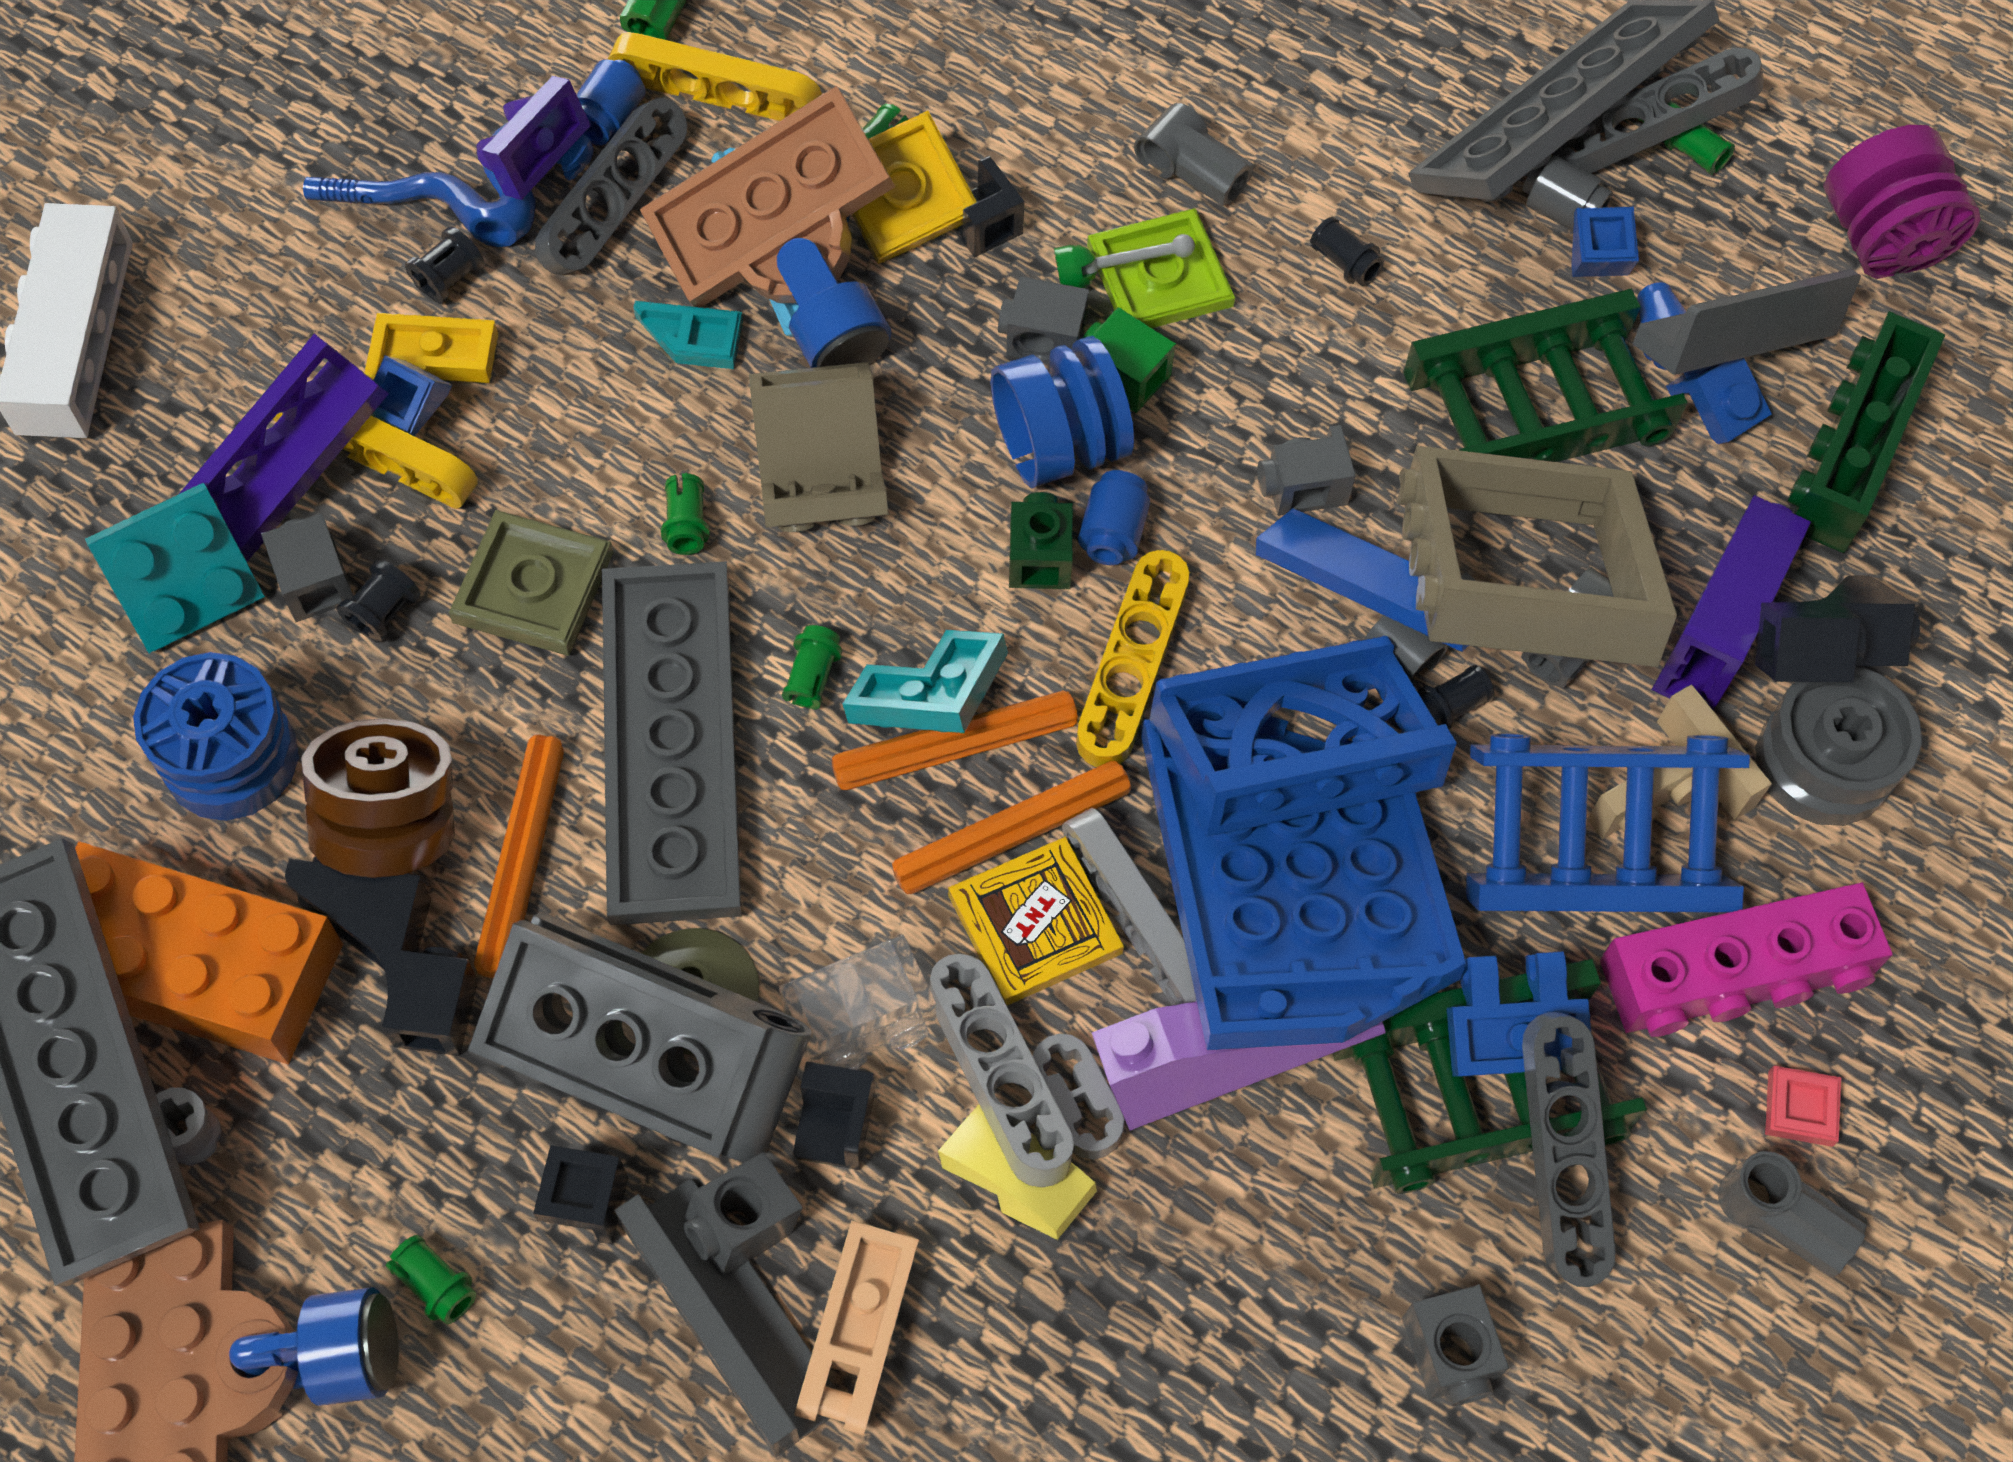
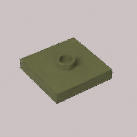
[449,510,614,656]

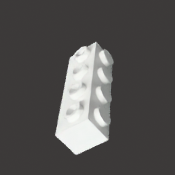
[0,203,133,438]

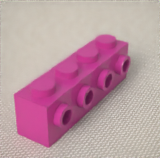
[1599,882,1893,1037]

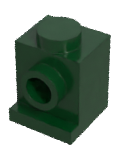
[1009,492,1073,590]

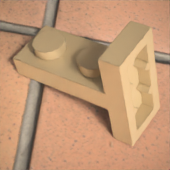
[1587,684,1772,840]

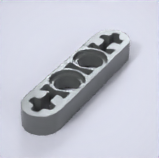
[1551,48,1764,173]
[535,98,687,275]
[1522,1012,1616,1287]

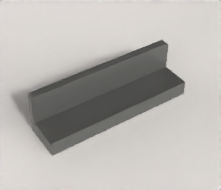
[1633,269,1861,375]
[614,1180,836,1457]

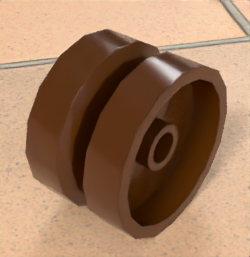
[301,718,455,878]

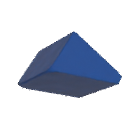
[1571,207,1639,277]
[371,355,452,436]

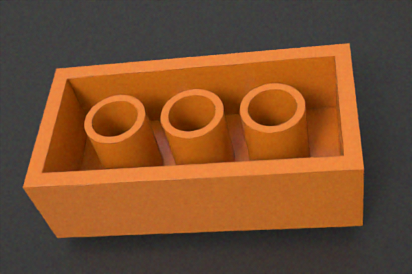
[75,841,343,1065]

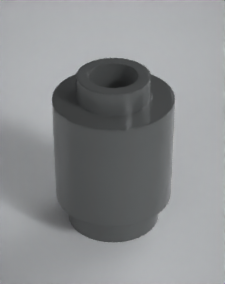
[1522,155,1613,231]

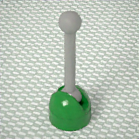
[1054,234,1195,288]

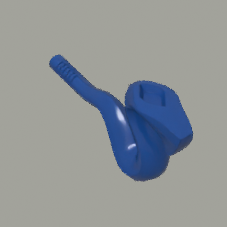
[303,122,594,247]

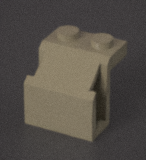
[749,362,888,532]

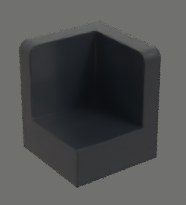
[953,156,1025,258]
[793,1061,875,1170]
[533,1145,628,1245]

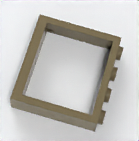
[1397,446,1677,667]

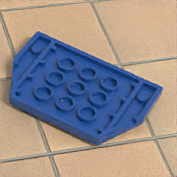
[1141,716,1466,1050]

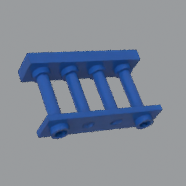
[1466,733,1750,912]

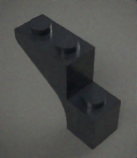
[1755,575,1920,682]
[285,857,478,1056]

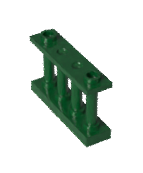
[1403,288,1688,462]
[1332,959,1647,1194]

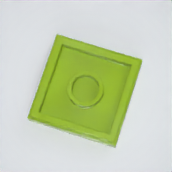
[1087,208,1235,328]

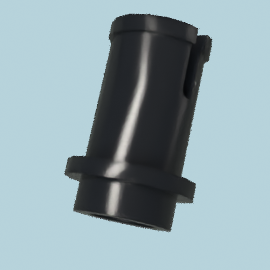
[1310,217,1384,286]
[1417,665,1495,729]

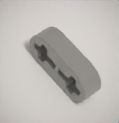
[1033,1034,1124,1160]

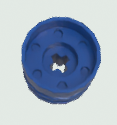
[990,336,1134,489]
[133,652,299,821]

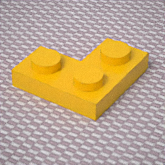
[364,313,498,383]

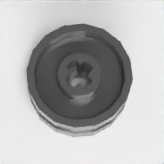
[1755,666,1922,826]

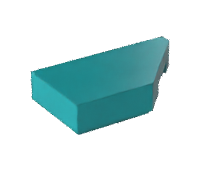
[633,301,743,369]

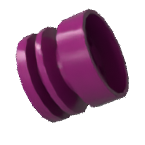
[1823,124,1981,279]

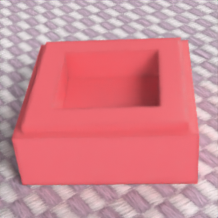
[1765,1066,1841,1147]

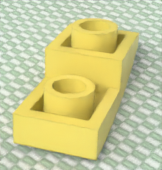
[938,1104,1097,1240]

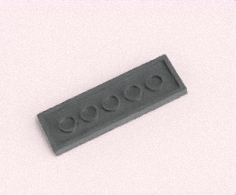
[1408,0,1719,202]
[602,561,742,925]
[0,838,200,1286]

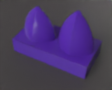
[476,76,591,200]

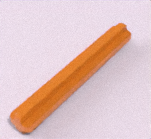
[832,690,1077,790]
[474,734,564,978]
[892,761,1131,895]

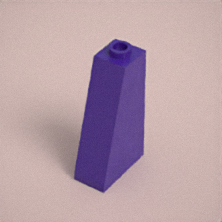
[1651,495,1811,710]

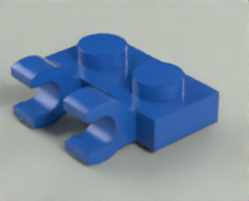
[1447,952,1591,1077]

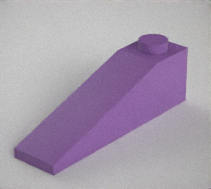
[1092,1001,1386,1130]

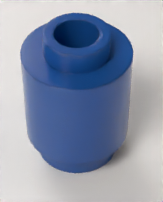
[577,59,646,145]
[1078,470,1150,565]

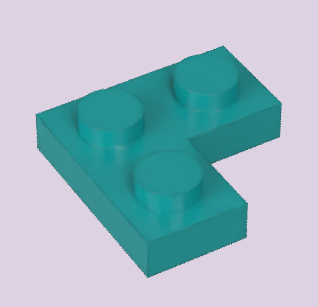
[842,630,1008,733]

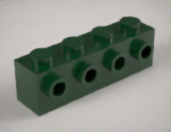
[1786,311,1946,553]

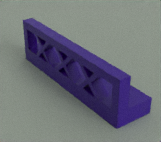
[179,333,389,562]

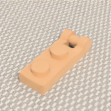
[794,1220,919,1436]

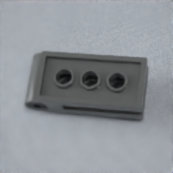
[468,912,812,1162]

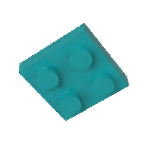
[85,483,265,653]

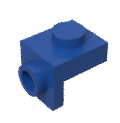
[1666,358,1772,444]

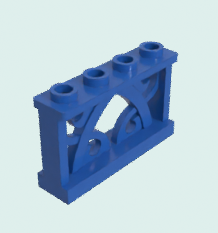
[1149,636,1457,837]

